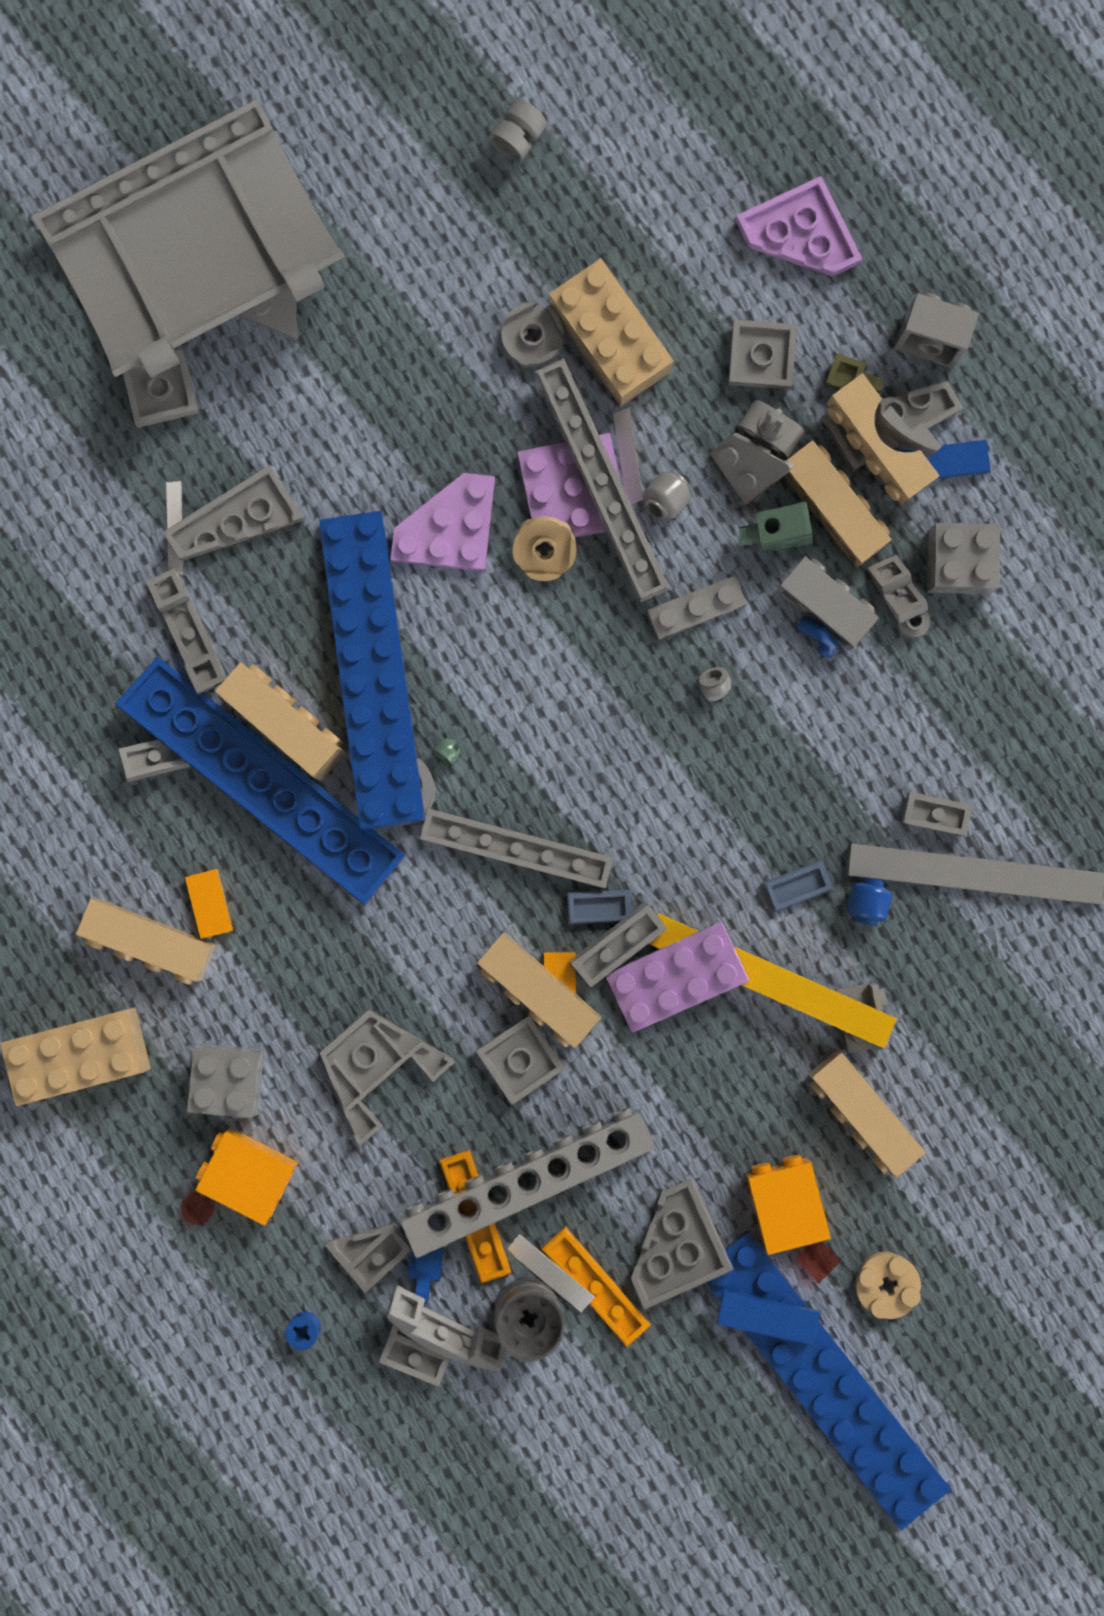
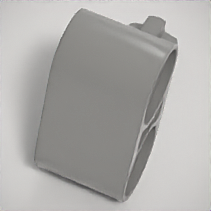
[737,400,804,460]

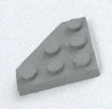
[631,1178,734,1310]

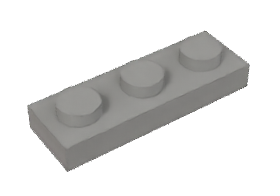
[647,575,747,641]
[570,902,667,988]

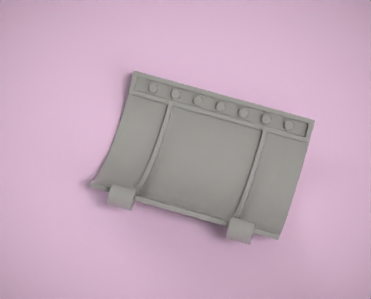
[32,99,345,378]

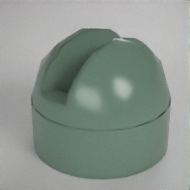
[432,738,460,766]

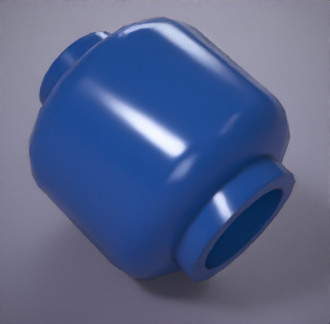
[846,877,892,926]

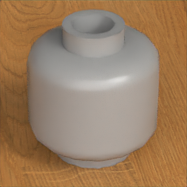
[644,472,691,520]

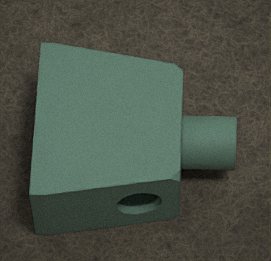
[739,502,813,552]

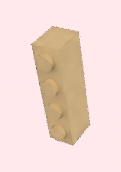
[784,440,892,569]
[76,898,216,985]
[477,933,602,1048]
[808,1050,926,1178]

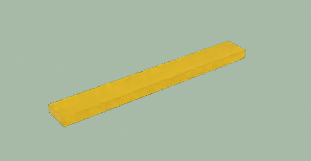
[649,913,897,1048]

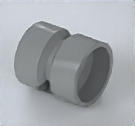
[489,99,547,163]

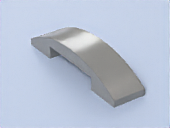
[146,568,226,695]
[386,1285,505,1371]

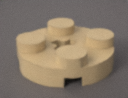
[512,516,576,581]
[855,1251,921,1319]

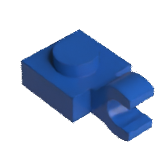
[408,1247,444,1304]

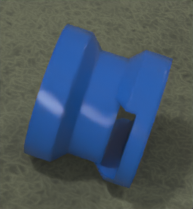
[285,1312,321,1350]

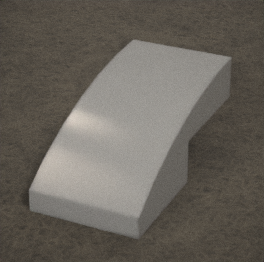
[875,406,942,458]
[868,555,928,624]

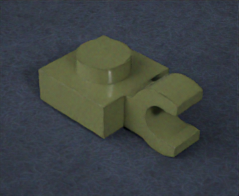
[825,353,884,394]

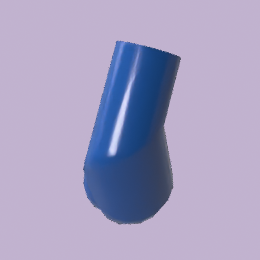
[797,616,839,658]

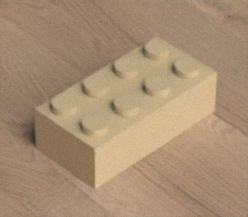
[549,258,674,407]
[215,662,346,781]
[0,1007,151,1106]

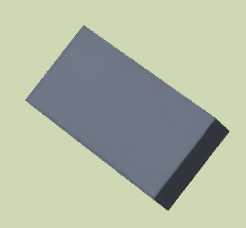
[762,860,834,913]
[567,890,632,925]

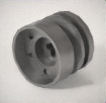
[493,1278,565,1362]

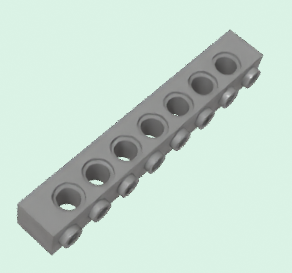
[400,1108,656,1258]

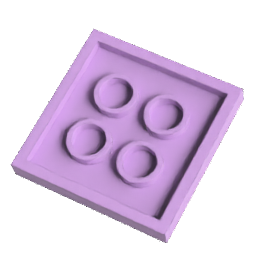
[518,433,621,546]

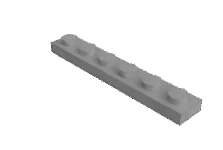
[420,808,614,888]

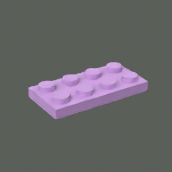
[606,921,750,1033]

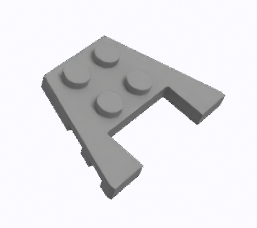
[320,1009,455,1146]

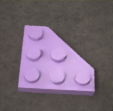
[735,176,862,277]
[390,473,495,571]

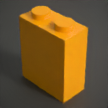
[195,1128,299,1226]
[745,1155,831,1255]

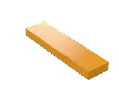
[439,1149,512,1284]
[541,1226,651,1347]

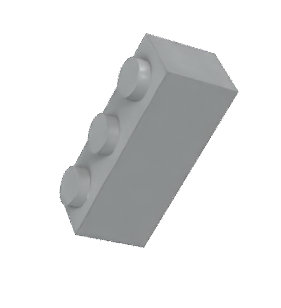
[777,556,879,651]

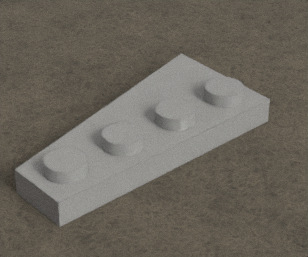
[821,381,963,473]
[162,465,305,561]

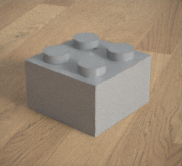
[893,293,979,368]
[927,523,1000,594]
[187,1044,265,1118]

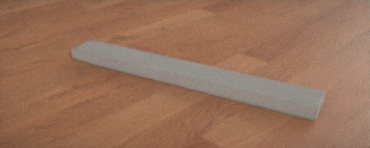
[535,358,669,603]
[847,844,1104,905]

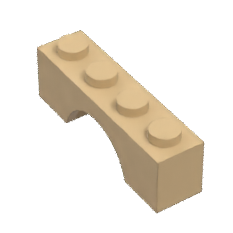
[826,373,939,505]

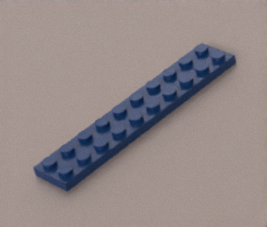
[319,510,426,830]
[115,656,405,906]
[706,1230,951,1530]

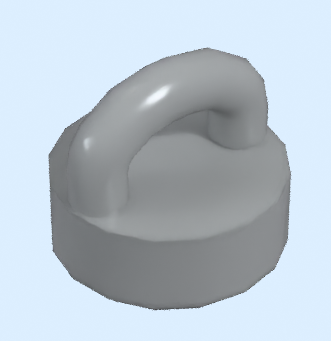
[698,667,731,702]

